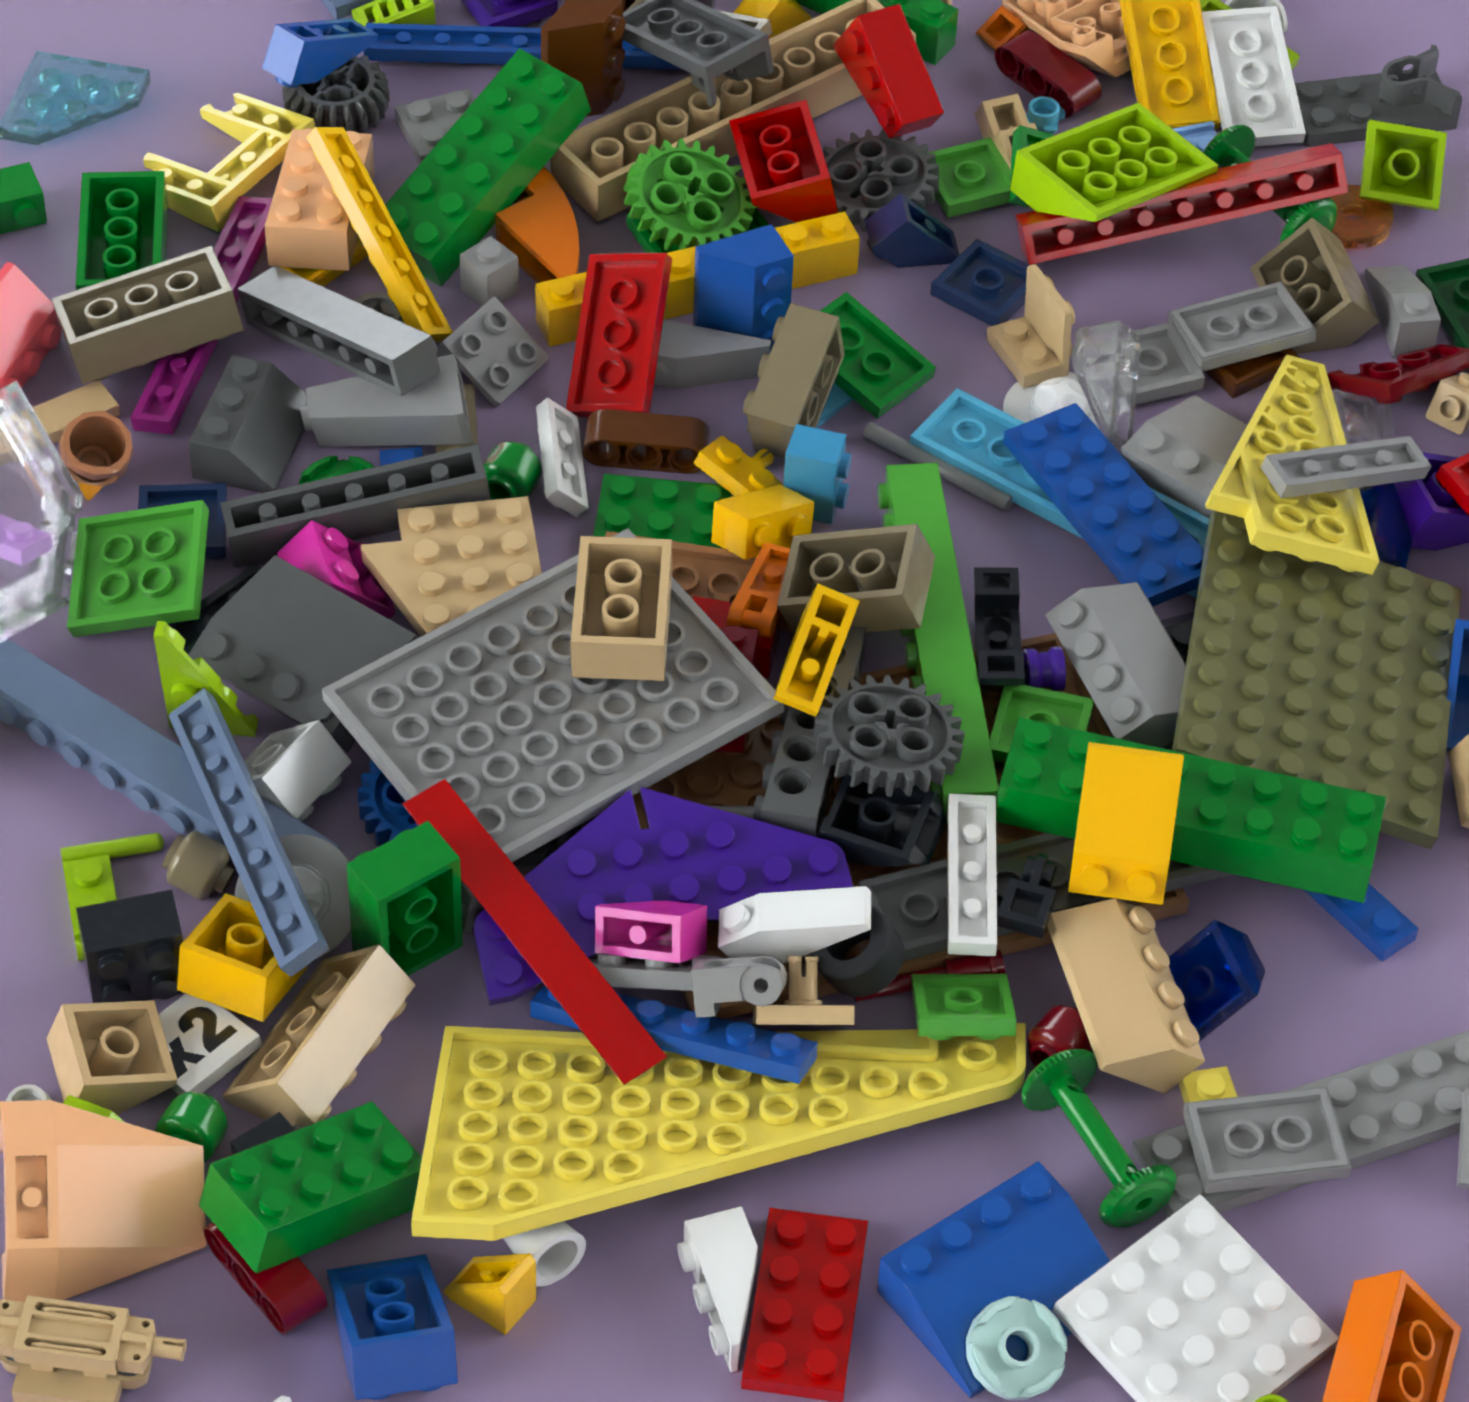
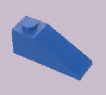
[262,18,379,88]

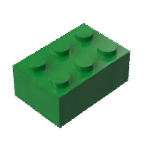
[347,821,463,976]

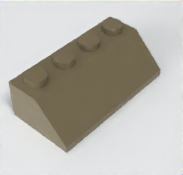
[51,246,244,384]

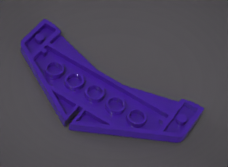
[474,787,853,1006]

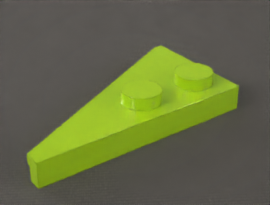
[153,621,259,737]

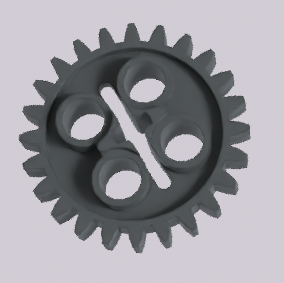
[823,129,939,232]
[813,675,965,797]

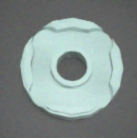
[966,1296,1067,1400]

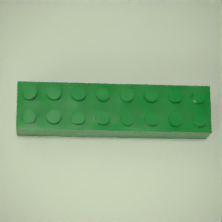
[996,717,1386,903]

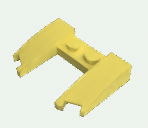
[143,93,315,232]

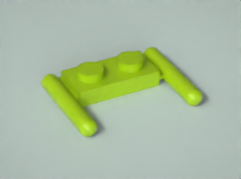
[60,833,164,961]

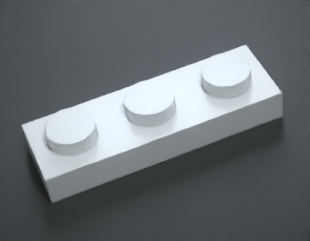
[536,397,589,518]

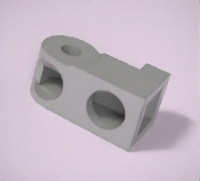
[691,956,787,1018]

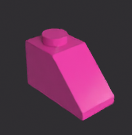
[595,900,707,963]

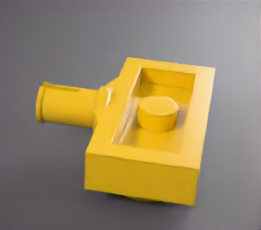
[694,435,783,496]

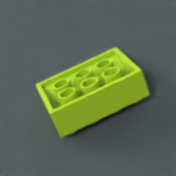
[1010,103,1218,222]

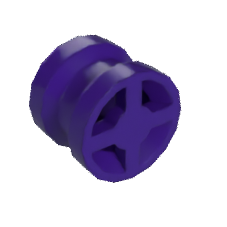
[1023,646,1066,691]

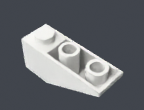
[677,1206,758,1373]

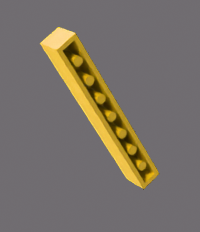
[535,211,860,347]

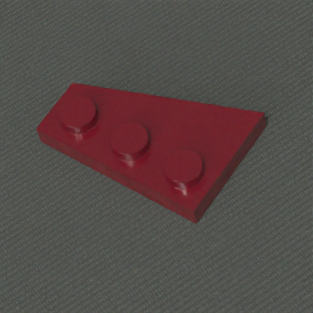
[1327,344,1469,404]

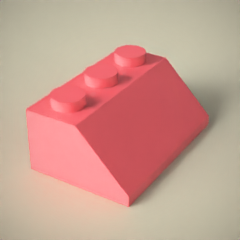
[0,262,62,416]

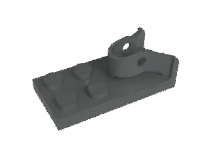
[623,0,773,106]
[1295,45,1462,147]

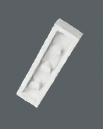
[948,794,997,956]

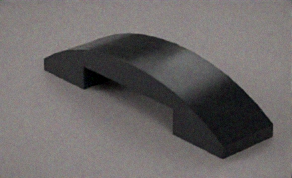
[974,567,1025,686]

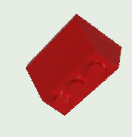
[729,99,839,222]

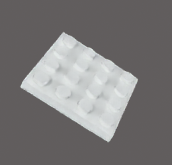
[1052,1194,1339,1402]

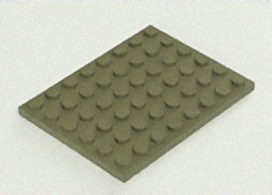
[1172,510,1462,849]

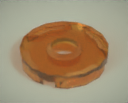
[1329,184,1394,248]

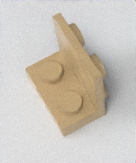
[987,264,1075,389]

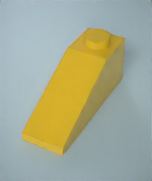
[773,584,860,717]

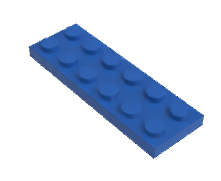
[1003,403,1204,607]

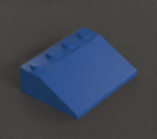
[877,1161,1110,1399]

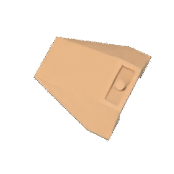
[1002,0,1131,77]
[0,1100,206,1302]

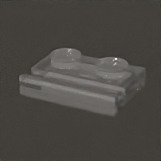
[1332,389,1395,444]

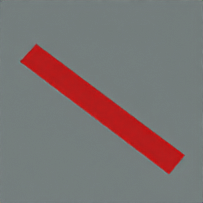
[402,779,667,1085]

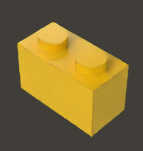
[711,484,814,560]

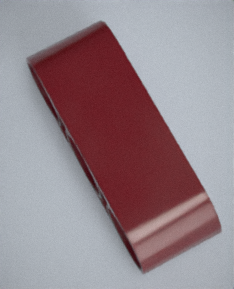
[994,30,1102,118]
[203,1222,328,1335]

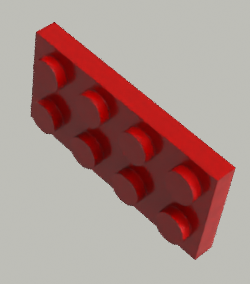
[566,253,672,417]
[741,1207,868,1402]

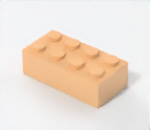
[265,128,375,271]

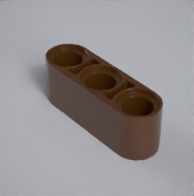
[582,409,710,474]

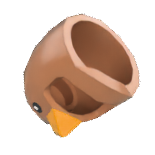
[59,411,133,500]

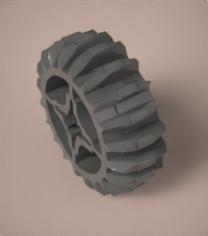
[282,56,390,133]

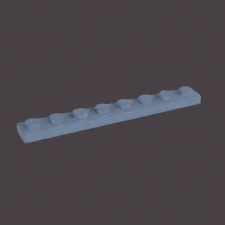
[168,688,329,977]

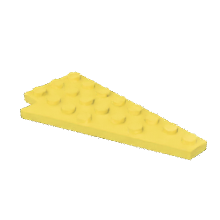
[1205,354,1380,575]

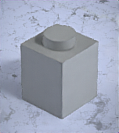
[460,236,519,307]

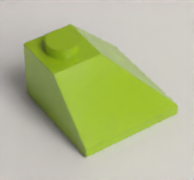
[1359,120,1447,211]

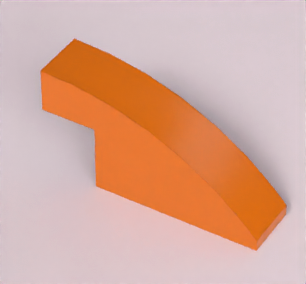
[495,167,580,283]

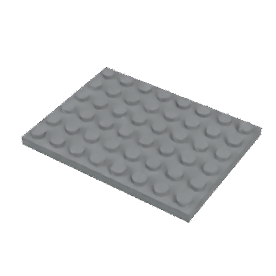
[322,528,784,862]

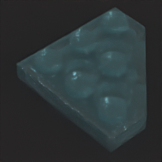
[0,51,151,145]

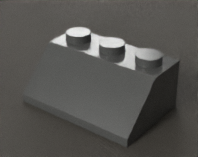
[189,355,307,493]

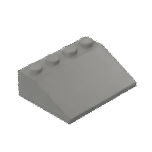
[1121,395,1247,518]

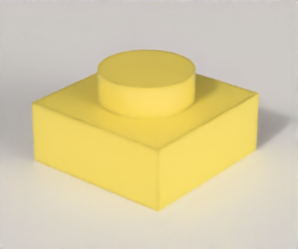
[1178,1066,1237,1103]

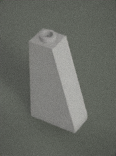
[300,354,473,447]

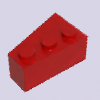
[832,4,945,139]

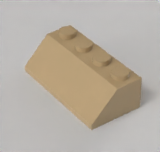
[1047,898,1205,1093]
[222,944,416,1127]

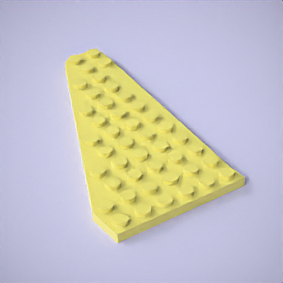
[411,1023,1026,1241]

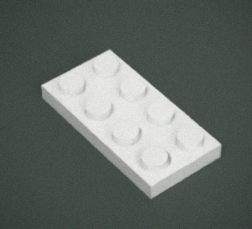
[1202,6,1306,147]

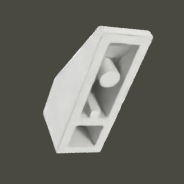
[718,886,871,964]

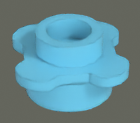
[1026,96,1065,134]

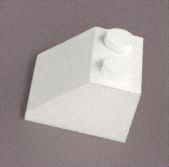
[244,720,352,821]

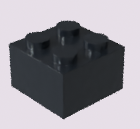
[76,889,183,1003]

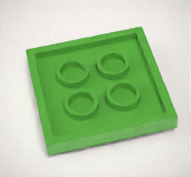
[67,500,209,637]

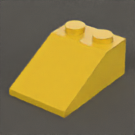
[1068,742,1184,905]

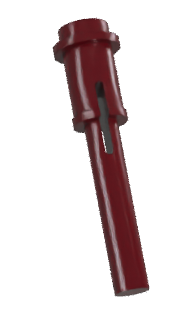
[854,950,1006,1002]

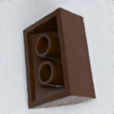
[541,0,626,117]

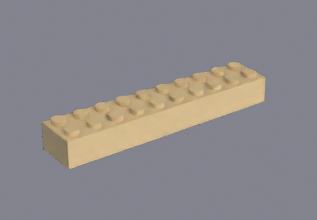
[551,0,916,222]

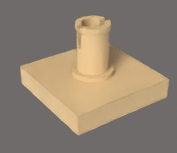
[753,956,854,1025]

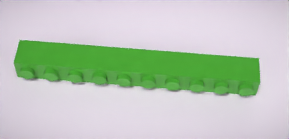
[877,462,999,824]

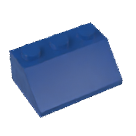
[693,224,794,353]

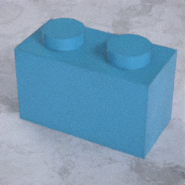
[783,424,852,525]

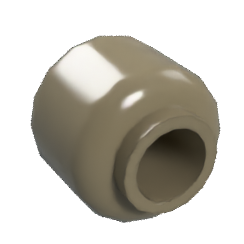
[162,831,236,900]

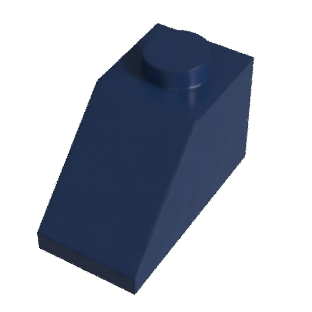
[865,193,960,268]

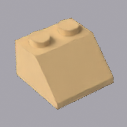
[46,1000,178,1115]

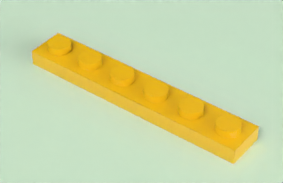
[306,127,453,343]

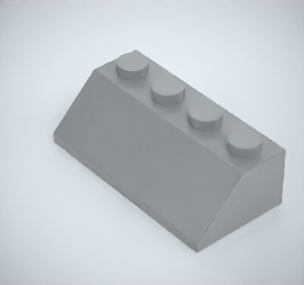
[1045,582,1186,748]

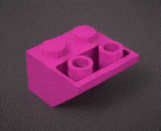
[277,520,396,619]

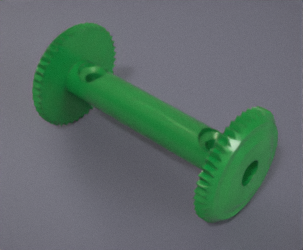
[1203,125,1337,243]
[1021,1049,1177,1228]

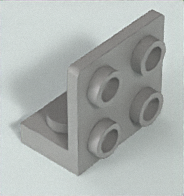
[436,296,549,406]

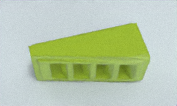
[351,0,436,27]

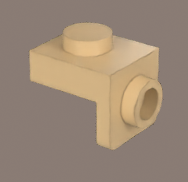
[1426,373,1469,434]

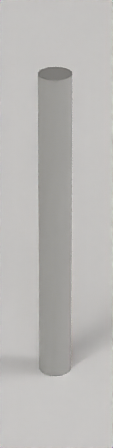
[863,422,1013,511]

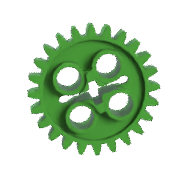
[623,138,756,251]

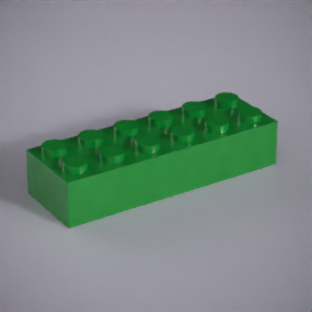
[385,48,591,287]

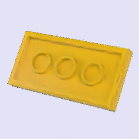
[1119,0,1221,129]

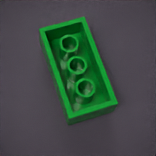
[75,171,168,290]
[199,1101,422,1274]

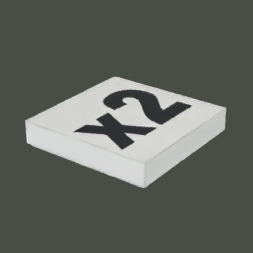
[158,993,262,1094]

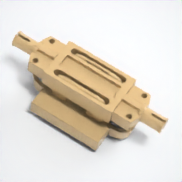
[0,1295,187,1402]

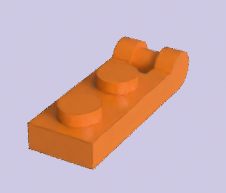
[727,542,790,638]

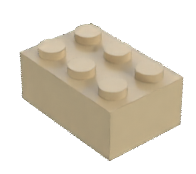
[570,536,672,681]

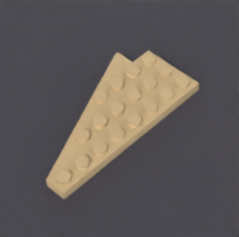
[361,496,542,637]

